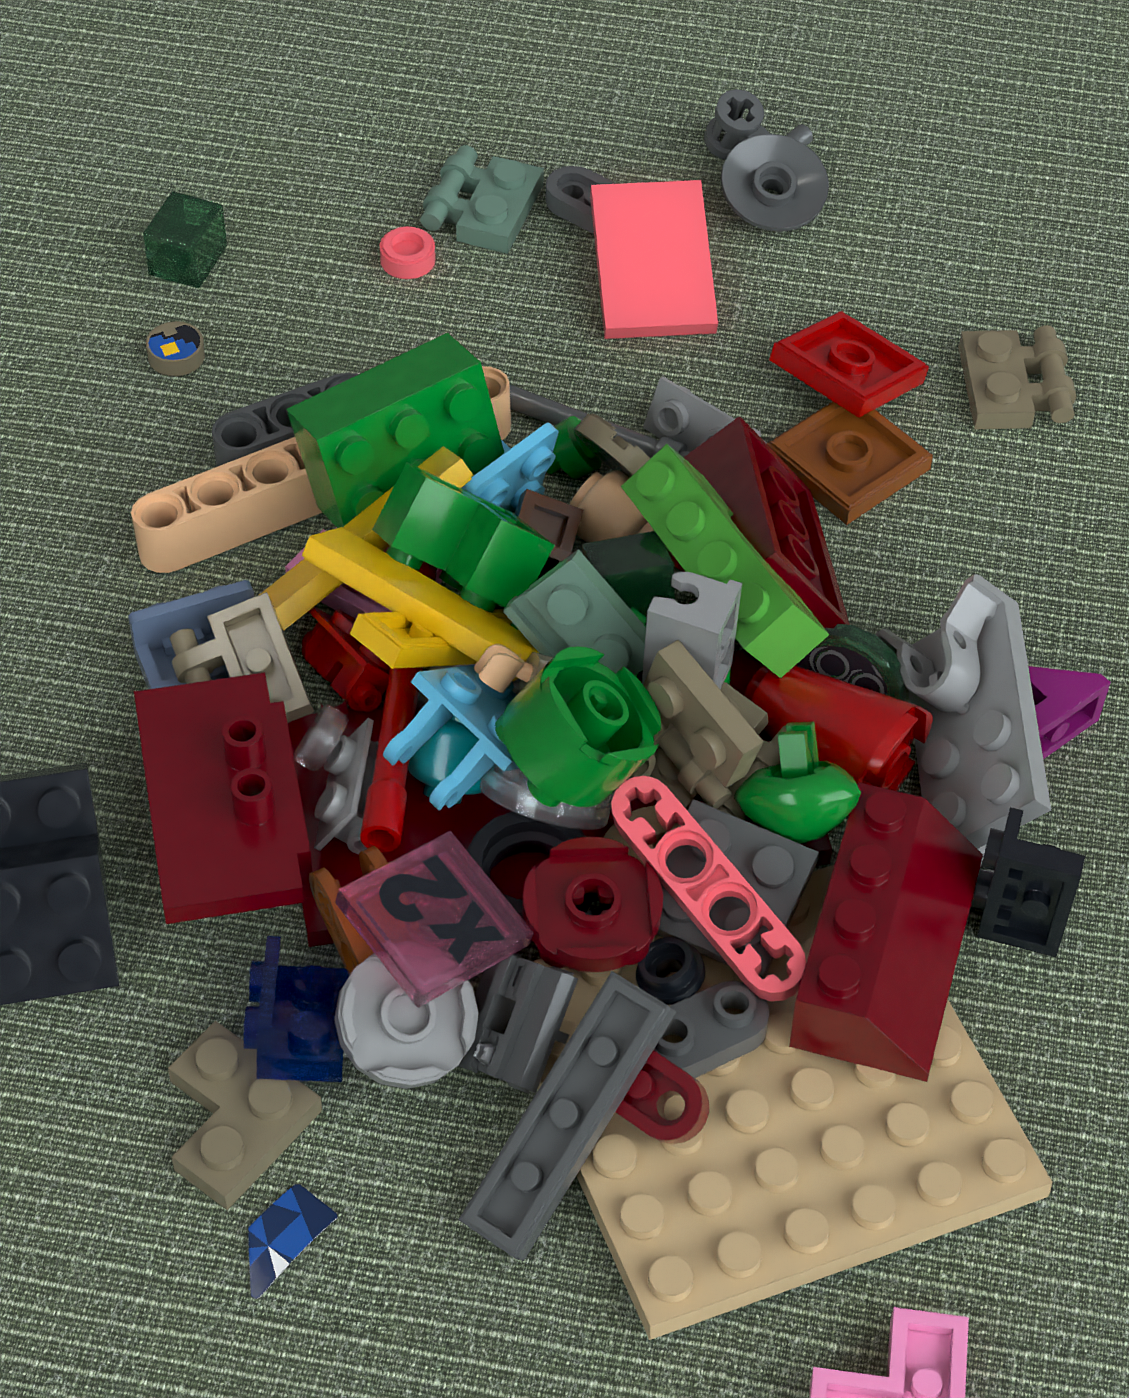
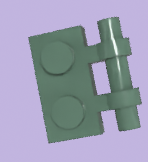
[420,145,544,254]

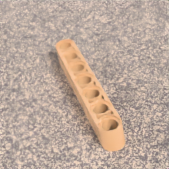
[131,366,511,573]

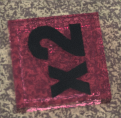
[335,831,534,1008]

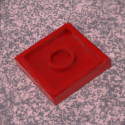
[769,311,929,418]

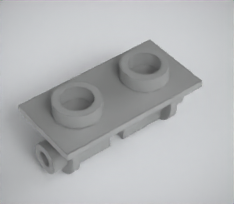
[643,376,767,452]
[314,718,378,854]

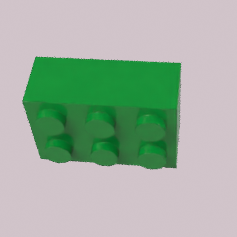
[286,333,504,528]

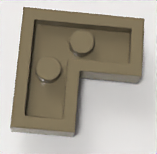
[168,1020,322,1211]

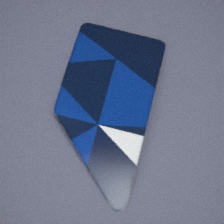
[248,1184,337,1299]

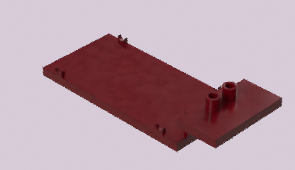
[134,650,832,947]

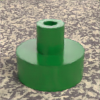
[546,416,601,480]

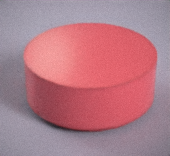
[380,227,435,279]

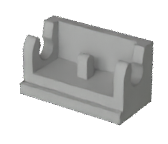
[642,572,742,689]

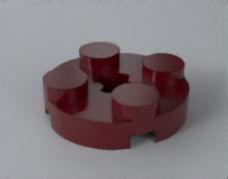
[522,837,663,972]

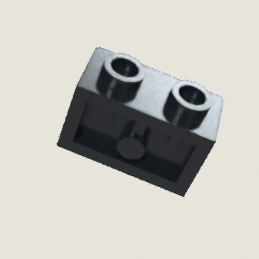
[970,807,1085,957]

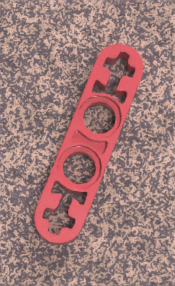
[611,776,806,1002]

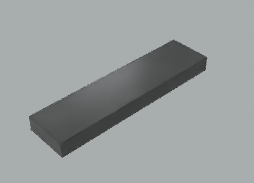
[458,971,677,1261]

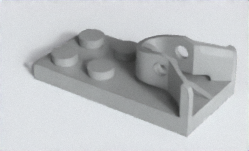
[874,574,1051,849]

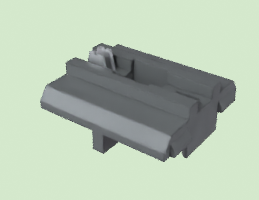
[458,948,578,1094]

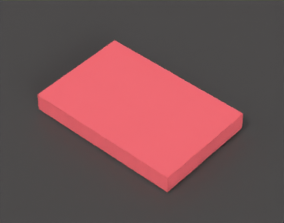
[590,180,718,339]

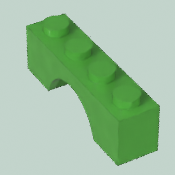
[621,444,829,678]

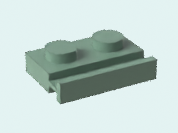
[503,549,646,675]

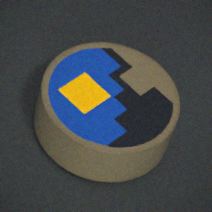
[146,321,205,376]

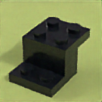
[0,763,119,1006]

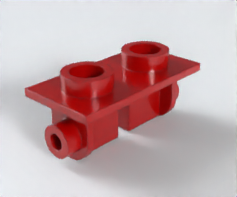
[302,607,390,712]

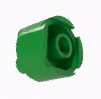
[495,646,661,807]

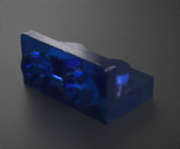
[243,936,349,1082]

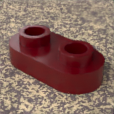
[615,1050,709,1144]

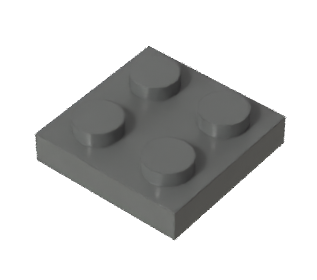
[656,799,819,979]

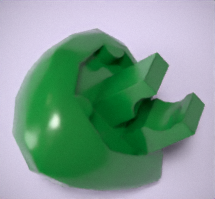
[734,721,861,844]

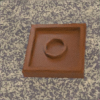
[767,402,933,525]

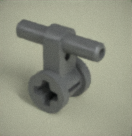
[704,89,813,160]

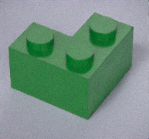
[372,462,555,613]

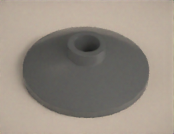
[721,134,829,231]

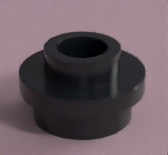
[636,937,706,1005]

